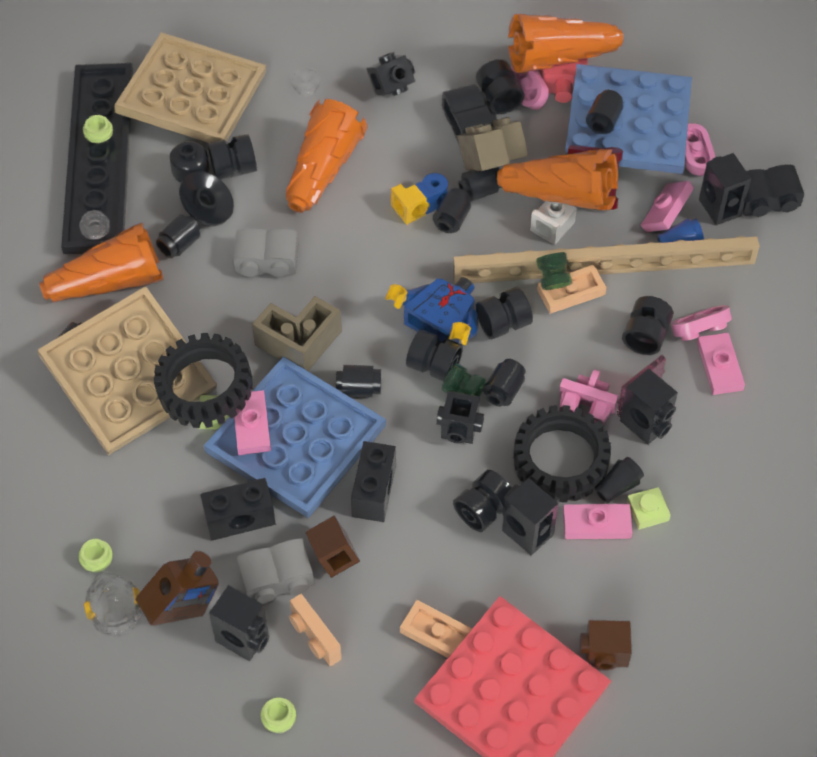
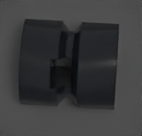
[476,59,525,114]
[208,134,257,179]
[476,287,533,340]
[622,296,674,355]
[406,329,463,383]
[453,469,512,532]

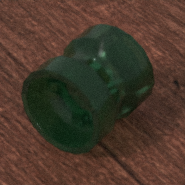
[536,252,573,290]
[442,364,486,397]

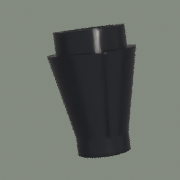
[595,457,644,504]

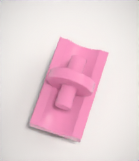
[559,369,618,426]

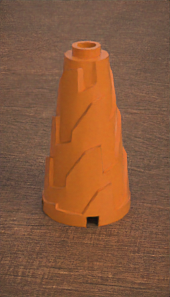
[508,14,623,73]
[286,99,368,213]
[497,149,618,211]
[39,223,164,302]

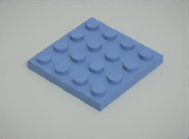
[565,64,692,174]
[204,356,386,519]

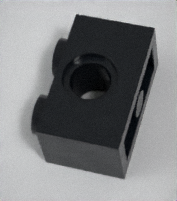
[699,153,751,225]
[620,368,678,445]
[351,441,396,522]
[200,478,276,541]
[502,478,559,556]
[209,585,270,661]

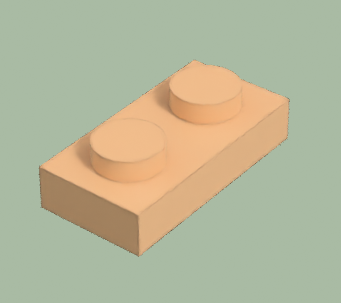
[537,265,607,314]
[289,594,342,667]
[400,600,472,658]

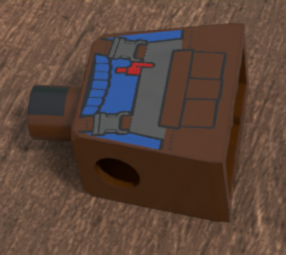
[135,551,219,626]

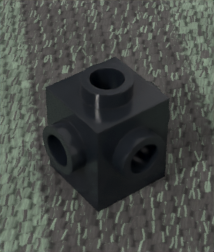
[366,52,416,96]
[436,391,484,444]

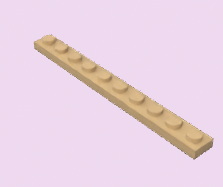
[453,236,760,284]

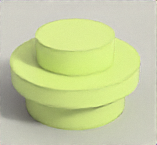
[83,115,113,143]
[79,539,113,572]
[261,698,296,733]

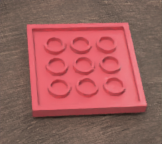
[414,596,611,757]

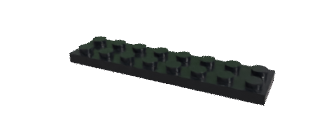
[61,63,133,254]

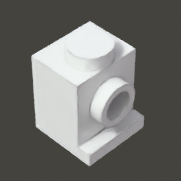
[530,201,577,245]

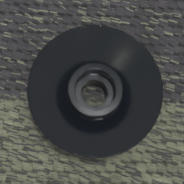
[179,171,234,226]

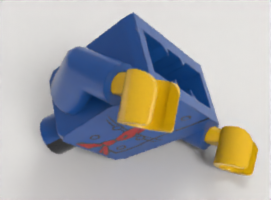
[385,277,478,345]

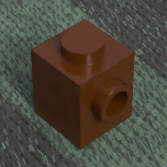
[305,515,360,578]
[580,620,632,671]

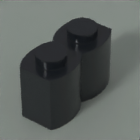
[442,84,497,144]
[743,164,805,217]

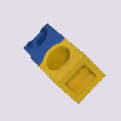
[390,173,448,225]

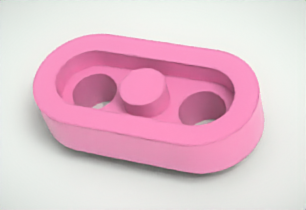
[511,66,549,110]
[685,123,716,176]
[671,305,732,341]

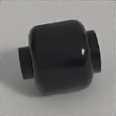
[170,141,209,183]

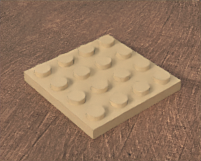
[115,32,266,143]
[37,286,217,455]

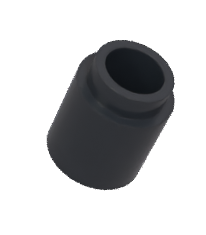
[586,90,623,134]
[458,167,502,201]
[432,188,471,233]
[156,215,201,258]
[483,359,526,407]
[336,365,381,397]

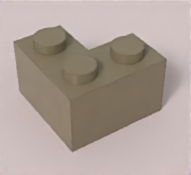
[457,117,528,171]
[252,296,342,371]

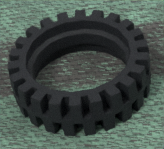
[154,333,253,428]
[513,405,611,502]

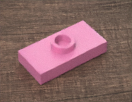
[641,180,694,232]
[697,333,745,395]
[234,390,271,455]
[563,504,632,539]

